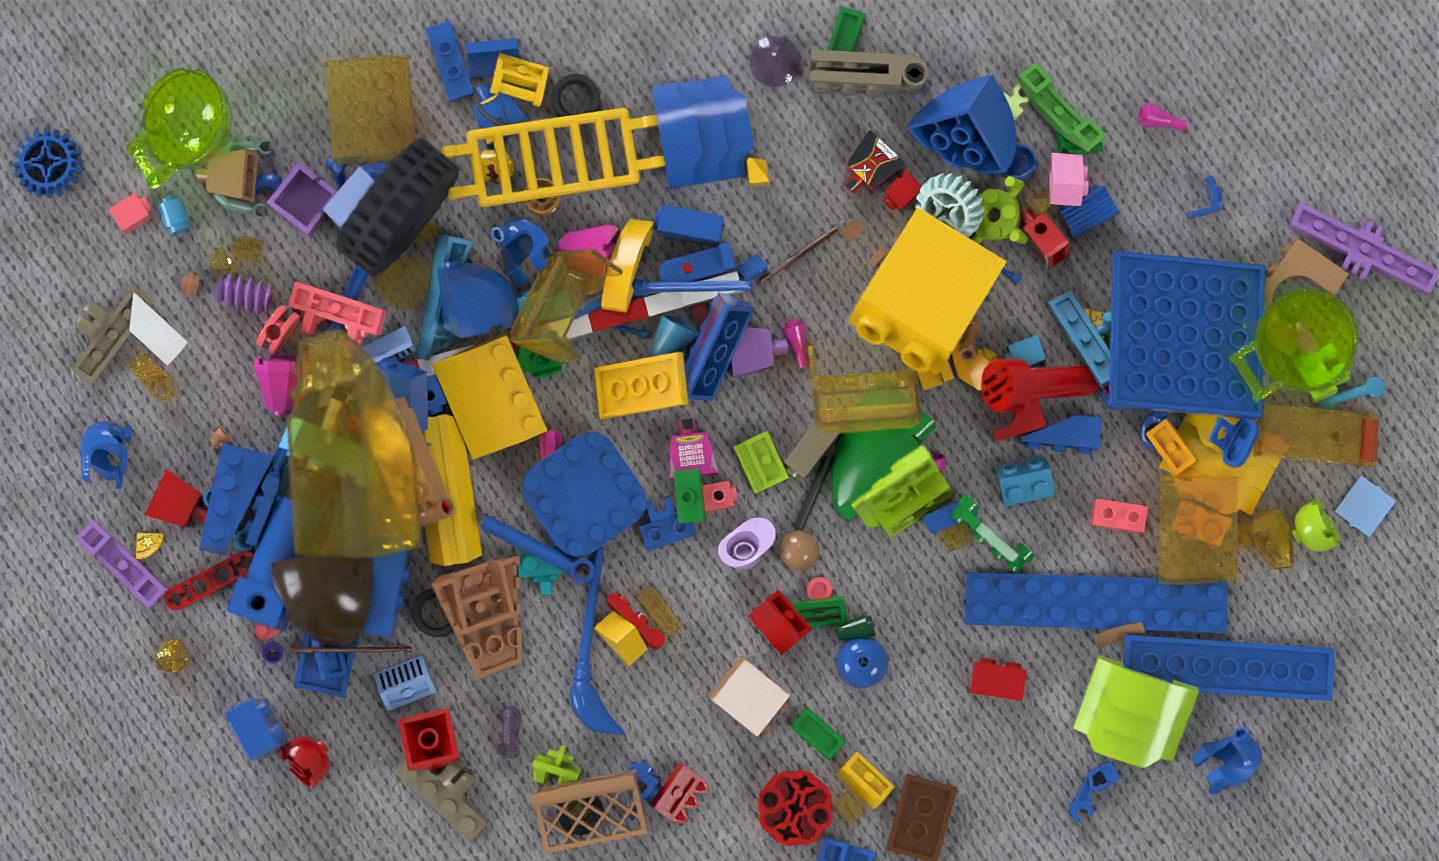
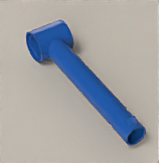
[480,515,595,585]

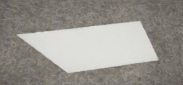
[129,292,188,366]

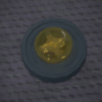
[557,796,604,836]

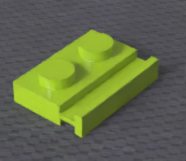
[733,431,790,494]

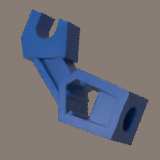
[1069,761,1120,824]

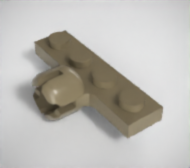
[71,286,154,384]
[393,759,490,842]

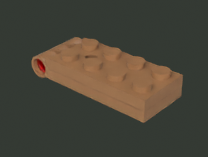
[358,396,455,530]

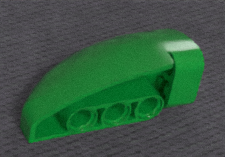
[832,377,937,523]

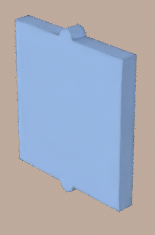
[1334,475,1396,538]

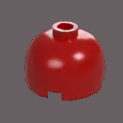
[279,736,330,789]

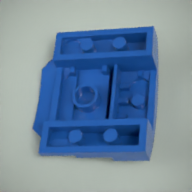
[652,76,754,190]

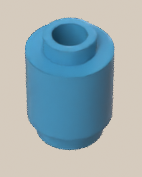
[157,195,190,235]

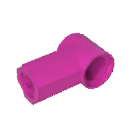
[539,431,563,461]

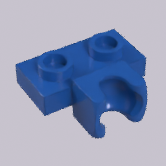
[639,495,697,551]

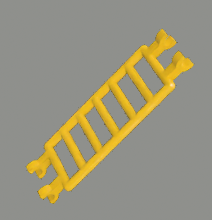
[441,108,665,207]

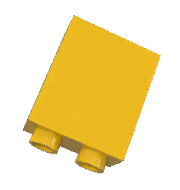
[847,208,1007,376]

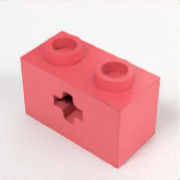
[1090,498,1148,534]

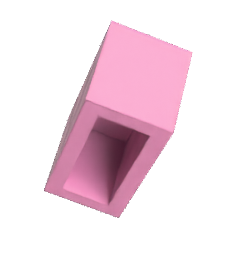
[1049,153,1088,206]

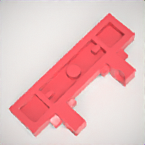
[288,281,388,349]

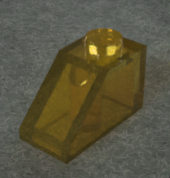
[1247,509,1294,569]

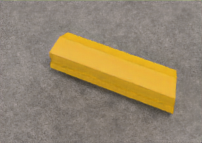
[422,414,482,566]

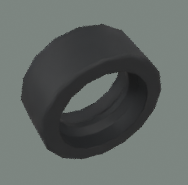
[551,73,601,117]
[412,588,454,638]

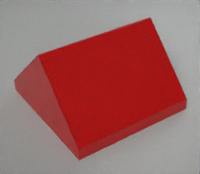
[398,707,460,771]

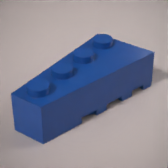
[199,444,274,556]

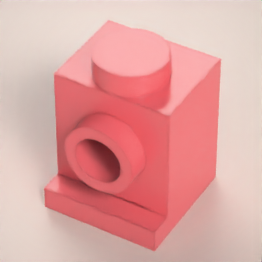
[703,480,738,513]

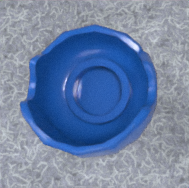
[1001,144,1038,182]

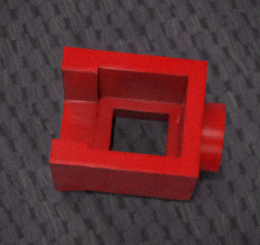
[883,169,922,213]

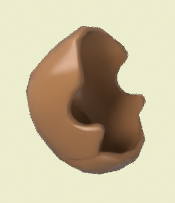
[778,530,819,571]

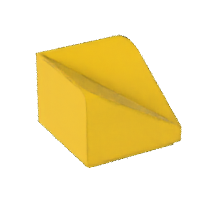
[747,158,770,187]

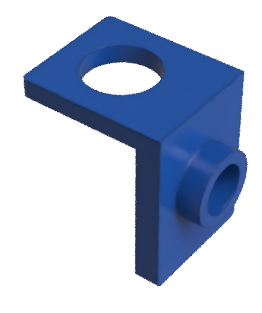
[1187,175,1222,219]

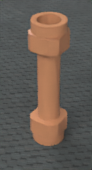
[959,316,981,362]

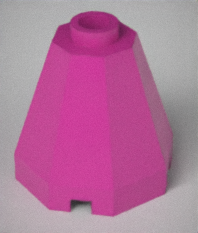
[557,225,622,281]
[254,355,310,416]

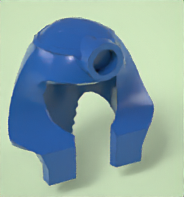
[491,217,558,287]
[81,421,132,489]
[1191,727,1262,795]

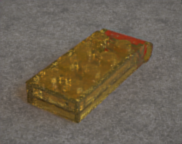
[1254,404,1379,468]

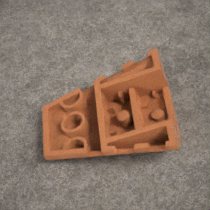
[431,555,522,678]

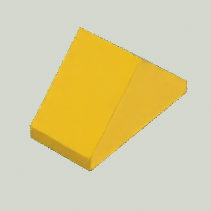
[593,611,648,667]

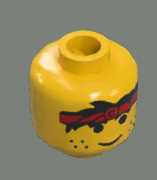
[480,149,515,184]

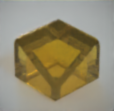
[1024,189,1054,217]
[939,522,972,553]

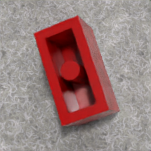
[748,589,812,655]
[969,657,1027,701]

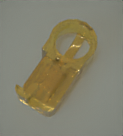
[128,351,177,400]

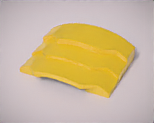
[1158,413,1288,516]

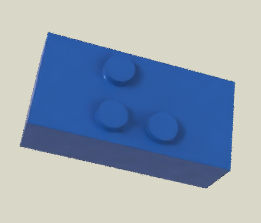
[362,528,415,638]
[224,698,288,761]

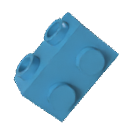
[995,457,1055,507]

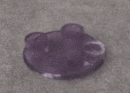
[749,36,801,87]

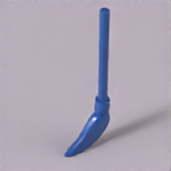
[572,279,753,320]
[570,548,625,735]

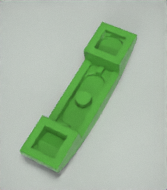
[1017,62,1107,152]

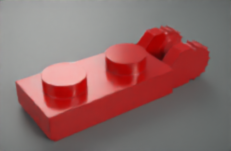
[604,591,666,650]

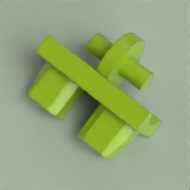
[532,745,582,784]

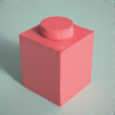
[109,193,152,234]

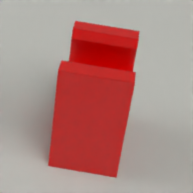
[979,391,1046,443]

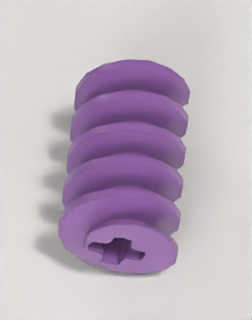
[215,273,273,315]

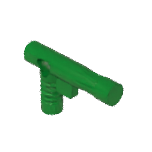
[1051,130,1104,155]

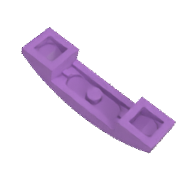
[75,520,167,609]

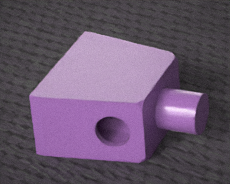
[731,327,788,378]

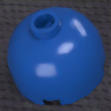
[836,637,888,689]

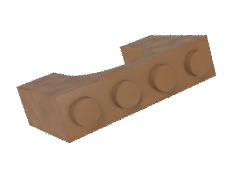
[1264,238,1349,361]

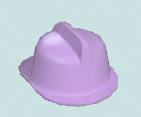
[718,517,776,569]

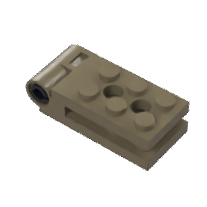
[809,50,928,97]

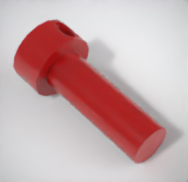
[981,358,1098,412]

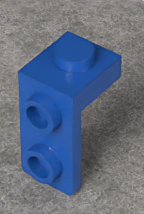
[621,761,660,821]

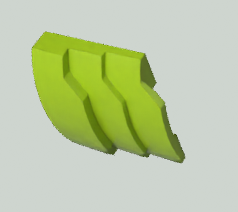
[852,445,956,538]
[1073,655,1199,768]

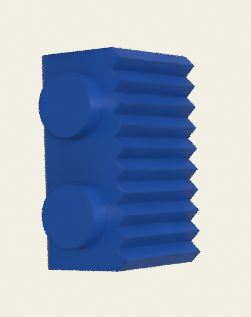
[1057,185,1119,240]

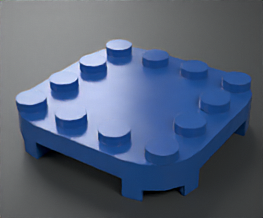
[521,432,647,557]

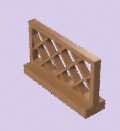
[530,769,648,853]

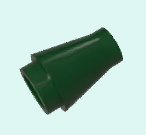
[835,614,875,641]

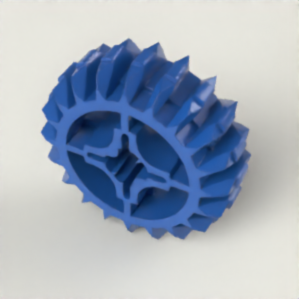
[13,128,84,199]

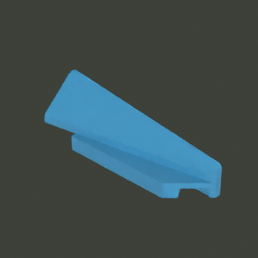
[417,233,472,360]

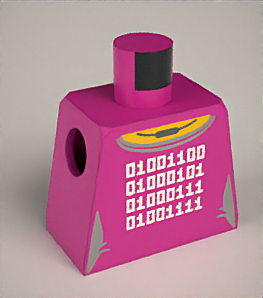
[669,419,719,480]

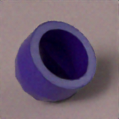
[262,641,283,663]

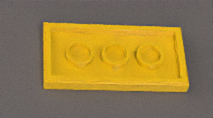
[594,352,688,419]

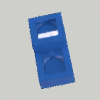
[817,837,877,861]

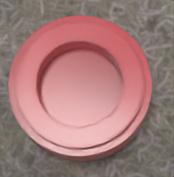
[806,577,832,600]

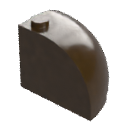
[272,557,373,647]

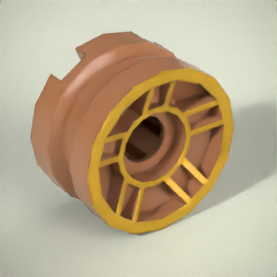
[524,178,560,216]

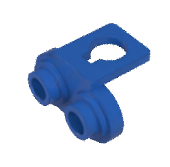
[1209,417,1260,468]

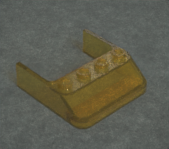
[808,346,921,433]

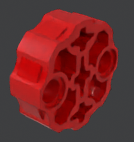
[757,770,834,846]

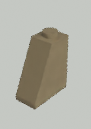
[783,411,844,480]

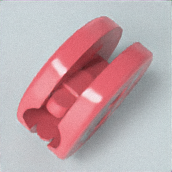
[256,305,300,356]

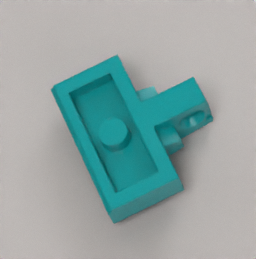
[516,548,567,596]

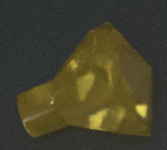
[209,247,238,273]

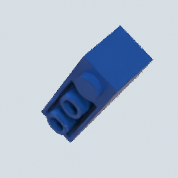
[1019,415,1102,454]

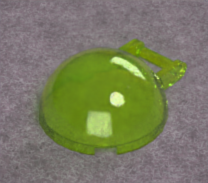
[126,68,233,189]
[1228,287,1359,402]

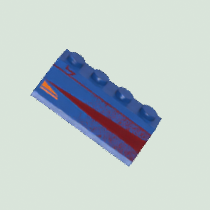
[684,293,755,401]

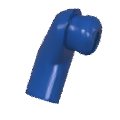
[255,173,282,196]

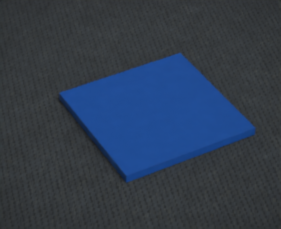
[1109,251,1265,420]

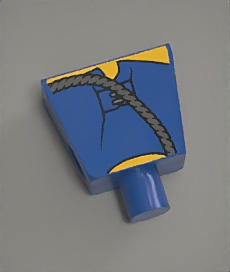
[473,83,529,149]

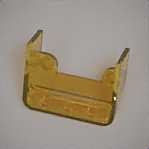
[509,249,623,362]

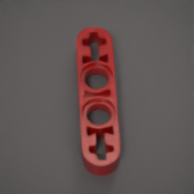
[164,551,254,611]

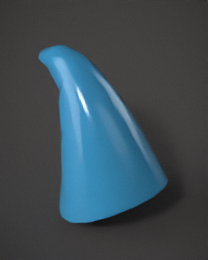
[651,314,699,357]

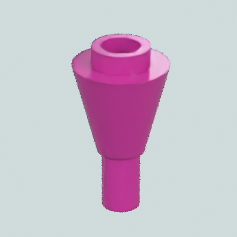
[1138,102,1187,131]
[781,319,809,368]

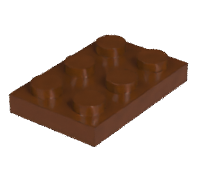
[886,773,957,861]

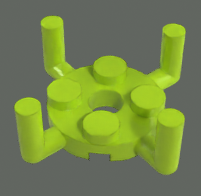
[971,176,1028,244]

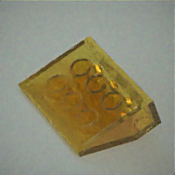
[325,55,416,165]
[1158,476,1238,585]

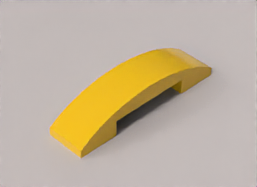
[601,219,654,312]

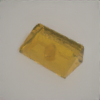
[638,585,683,637]

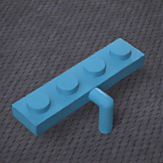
[1048,291,1111,388]

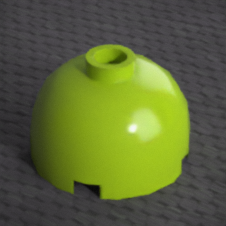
[1292,498,1340,552]

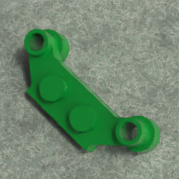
[950,493,1035,573]

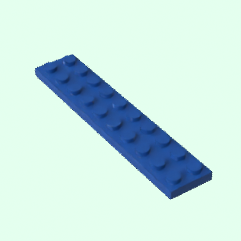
[965,572,1228,633]

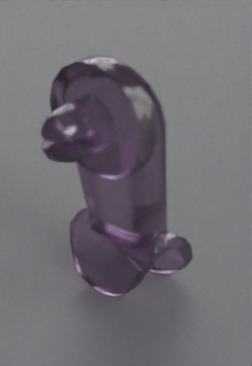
[496,705,522,759]

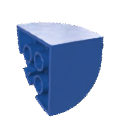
[907,75,1016,174]
[437,260,521,337]

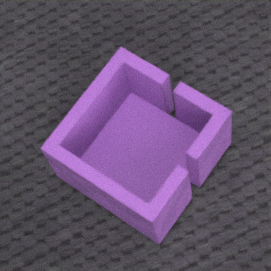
[267,162,337,238]

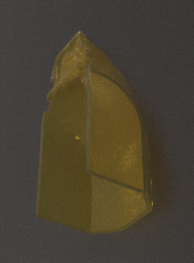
[287,329,422,559]

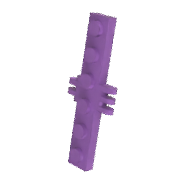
[1288,203,1439,297]

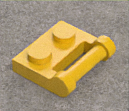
[490,53,549,107]

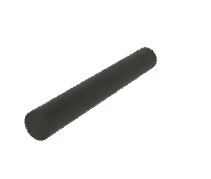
[793,456,833,531]

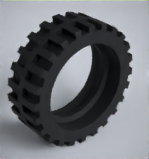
[335,138,460,277]

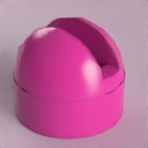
[929,452,945,472]

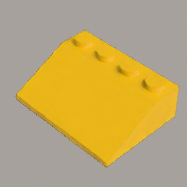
[432,333,547,460]

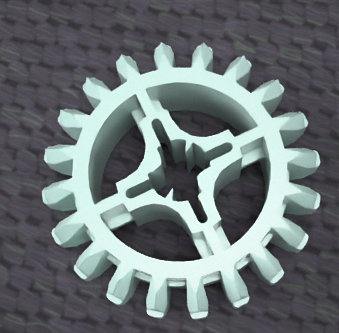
[915,173,985,238]

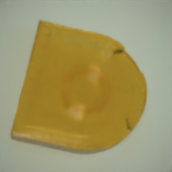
[377,258,430,310]

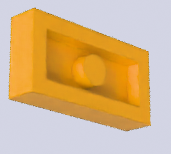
[1146,418,1199,476]

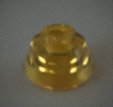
[154,639,190,672]

